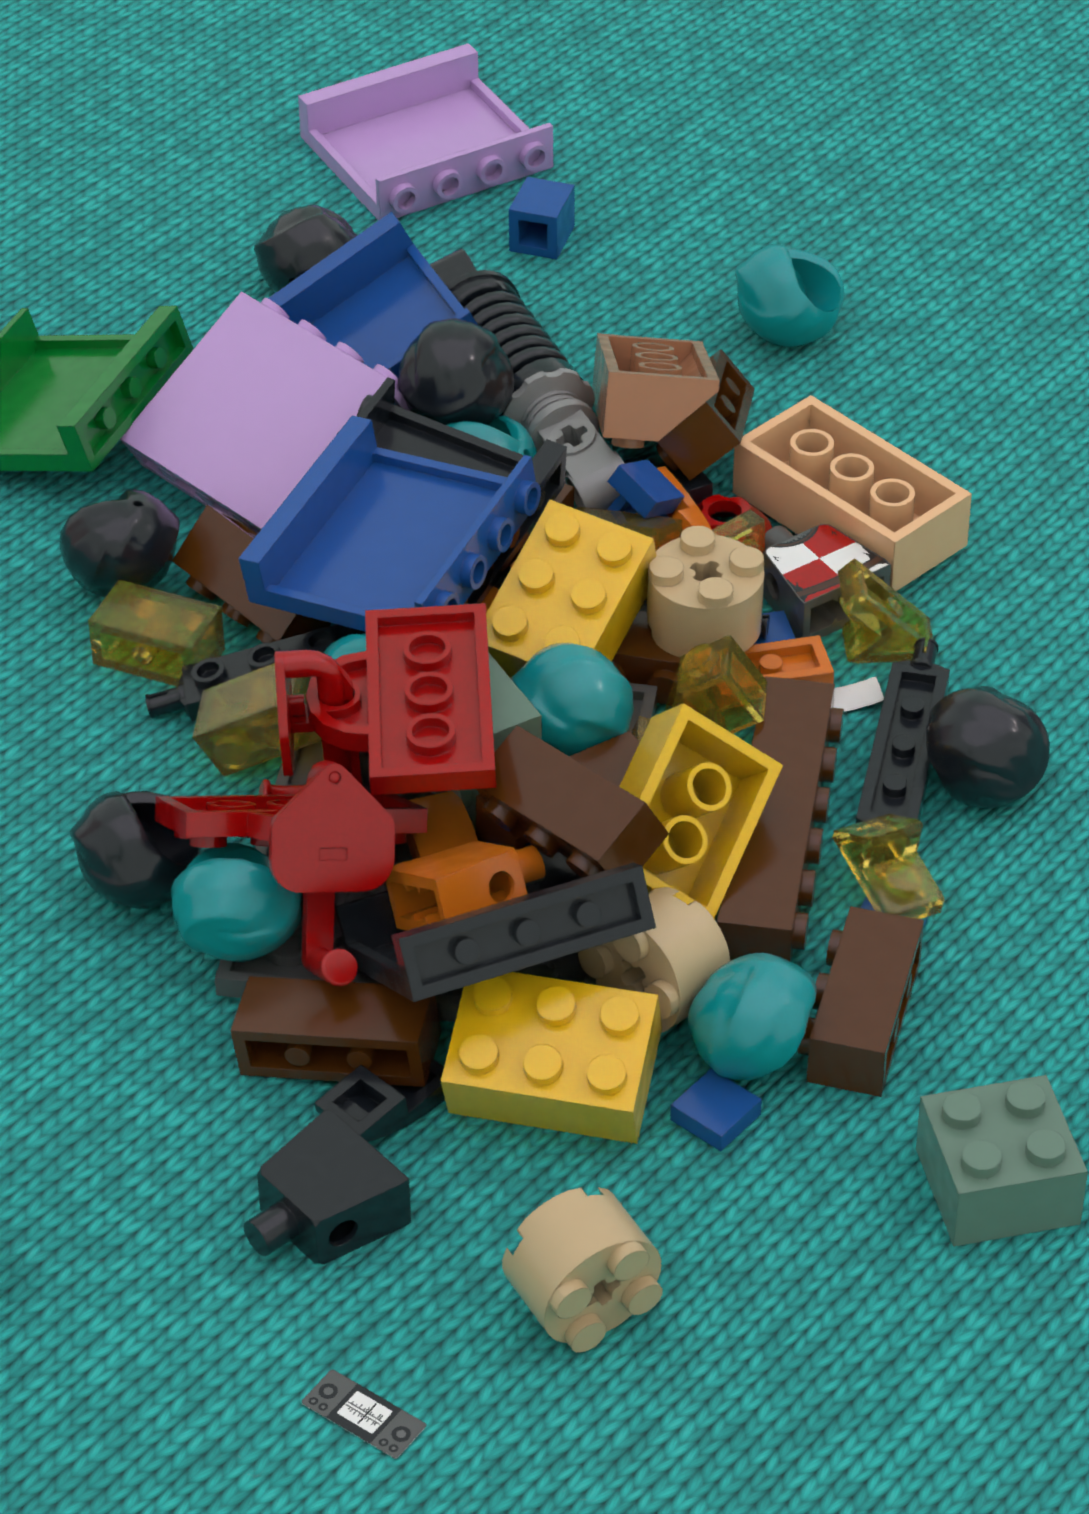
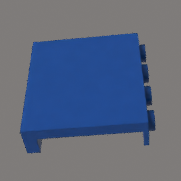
[268,211,478,377]
[238,415,541,632]

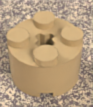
[647,526,764,661]
[578,887,730,1033]
[502,1187,663,1353]

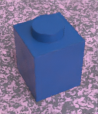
[509,177,575,259]

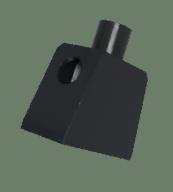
[244,1108,411,1264]

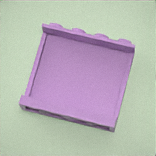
[298,43,553,221]
[120,291,410,534]

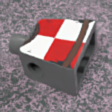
[760,524,891,638]

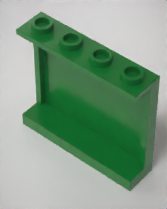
[0,306,194,472]

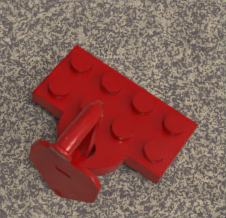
[258,603,496,795]
[155,760,428,987]

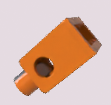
[385,841,545,931]

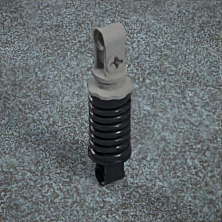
[430,248,625,516]

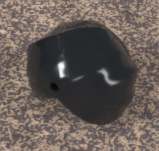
[254,204,357,292]
[398,318,515,425]
[59,489,180,598]
[926,686,1050,808]
[70,791,201,909]

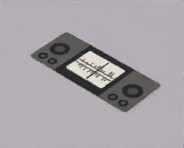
[301,1370,426,1459]

